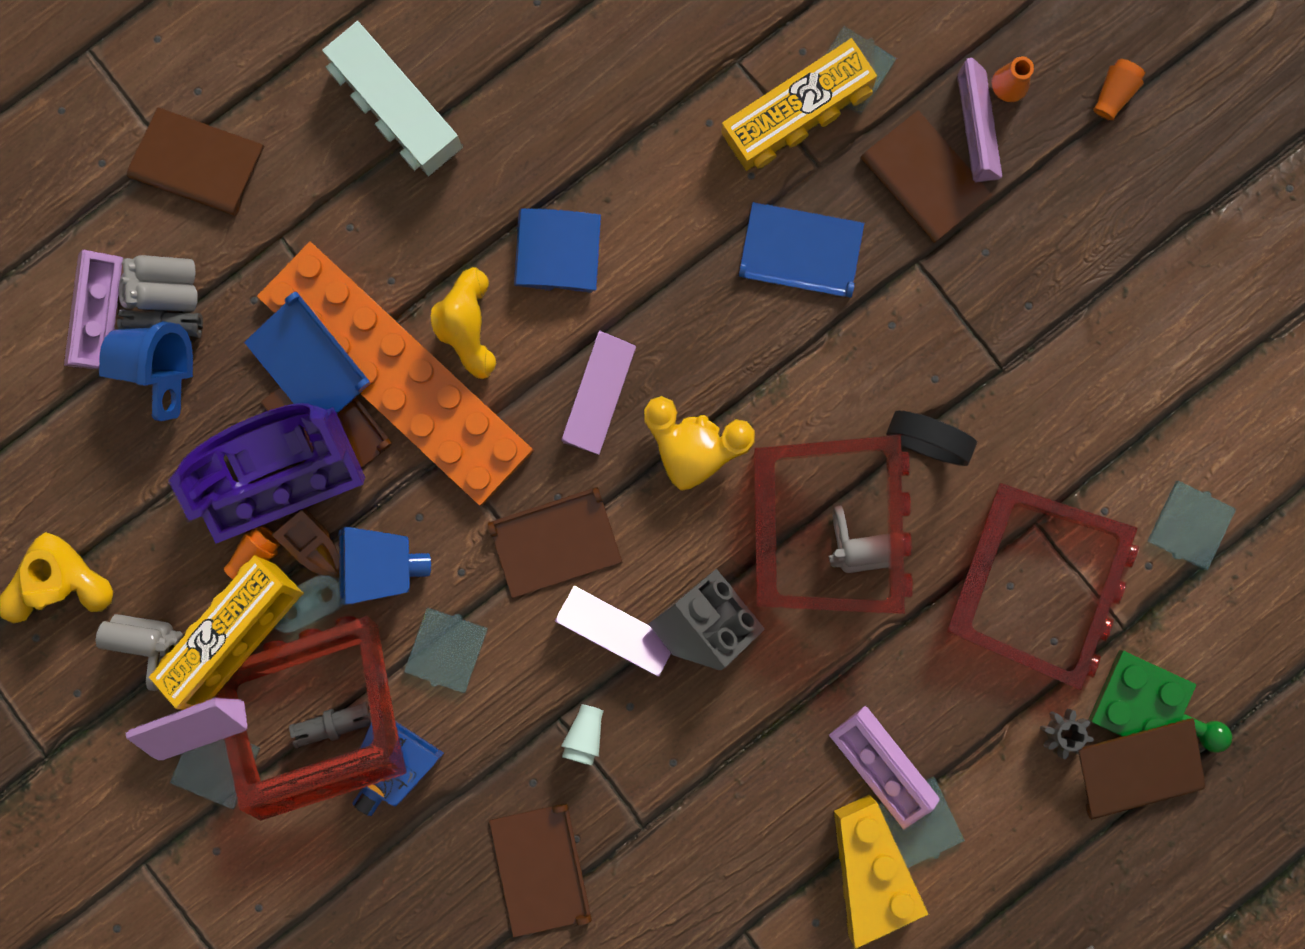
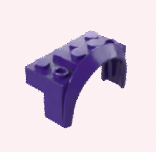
[169,403,365,543]

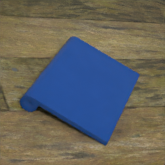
[739,202,864,298]
[244,292,371,414]

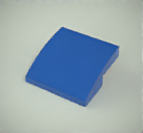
[514,208,601,293]

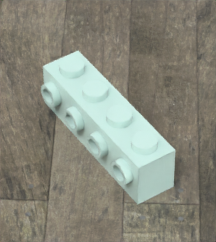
[322,21,463,176]

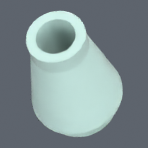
[561,704,604,766]

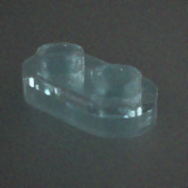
[274,575,343,633]

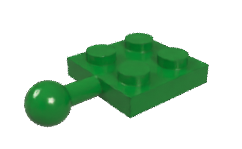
[1088,650,1233,753]

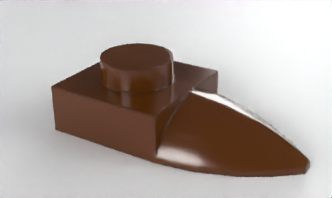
[272,508,339,578]

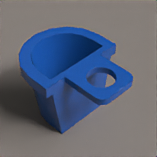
[99,321,193,421]

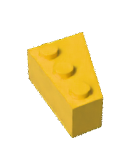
[834,795,929,949]

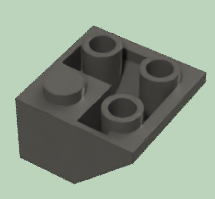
[648,569,765,671]

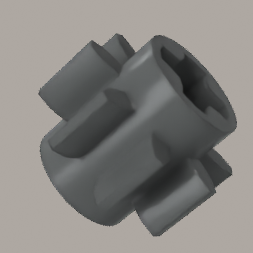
[1040,708,1094,759]

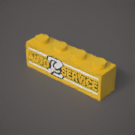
[721,38,877,171]
[149,555,303,710]

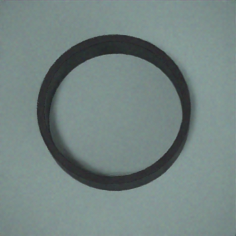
[886,410,977,466]

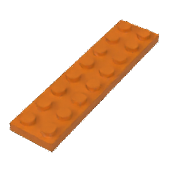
[257,241,534,506]

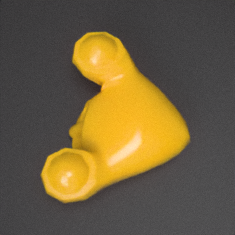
[431,267,496,379]
[644,396,755,491]
[0,532,114,624]

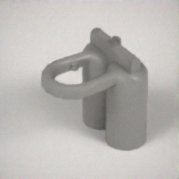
[119,255,197,312]
[829,505,904,573]
[96,614,183,691]

